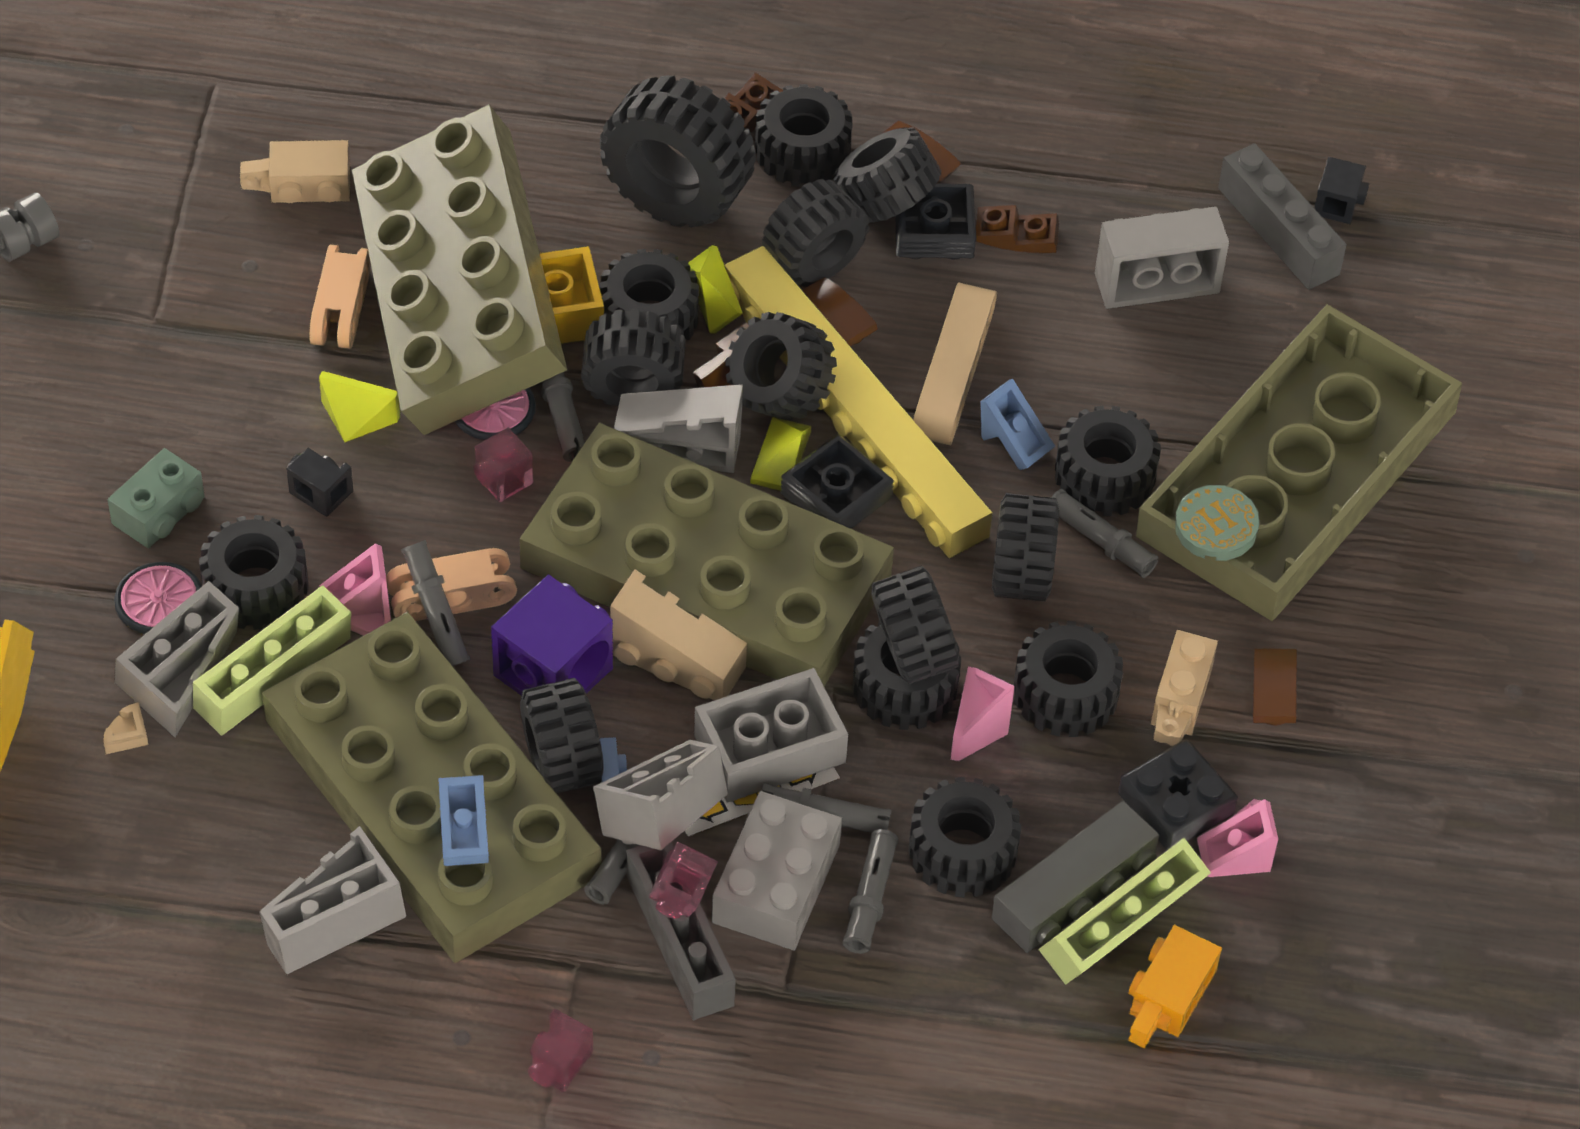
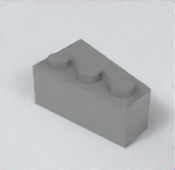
[614,385,743,473]
[115,581,239,738]
[593,740,728,850]
[259,826,406,974]

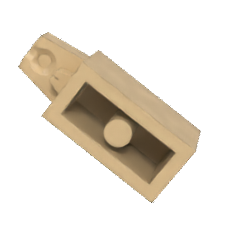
[240,140,350,203]
[1151,630,1218,746]

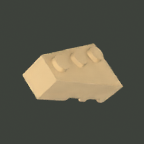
[610,569,747,700]

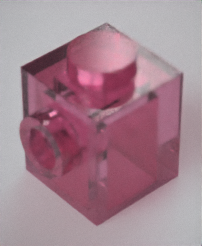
[473,427,533,502]

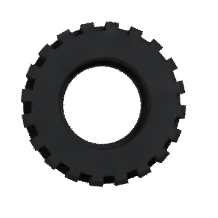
[600,76,756,227]

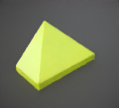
[688,245,743,334]
[319,371,400,442]
[750,417,811,491]

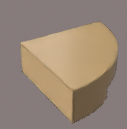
[104,702,148,754]

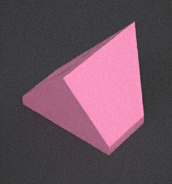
[319,543,391,636]
[950,667,1015,761]
[1197,799,1278,877]

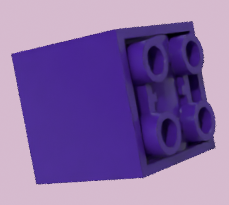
[491,574,613,696]

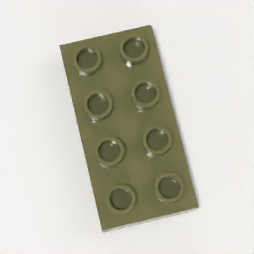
[352,105,567,435]
[1136,304,1462,622]
[519,423,894,686]
[262,612,601,963]

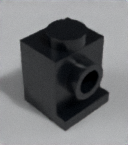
[286,448,353,517]

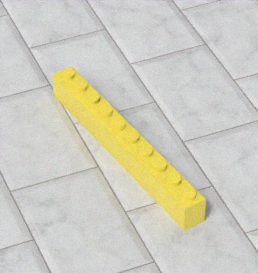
[724,246,992,558]

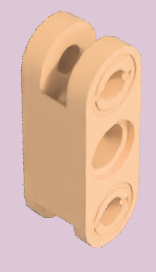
[309,245,371,349]
[386,548,517,621]

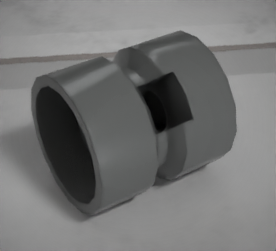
[0,192,60,262]

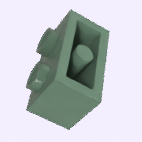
[107,448,205,549]

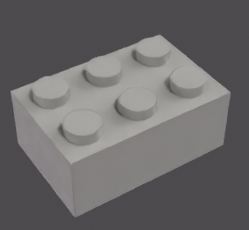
[1095,206,1229,309]
[694,668,848,803]
[712,791,842,951]

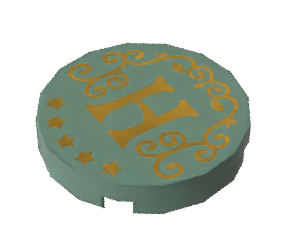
[1175,485,1259,561]

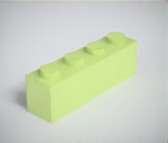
[193,585,351,736]
[1038,838,1211,985]

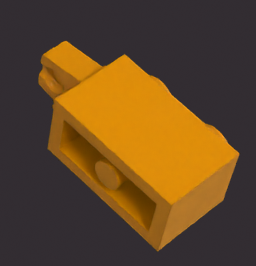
[1128,925,1222,1048]

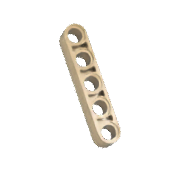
[913,282,997,446]

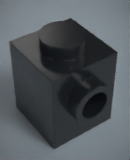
[1314,157,1370,224]

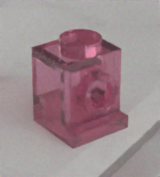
[648,842,718,919]
[528,1008,593,1092]

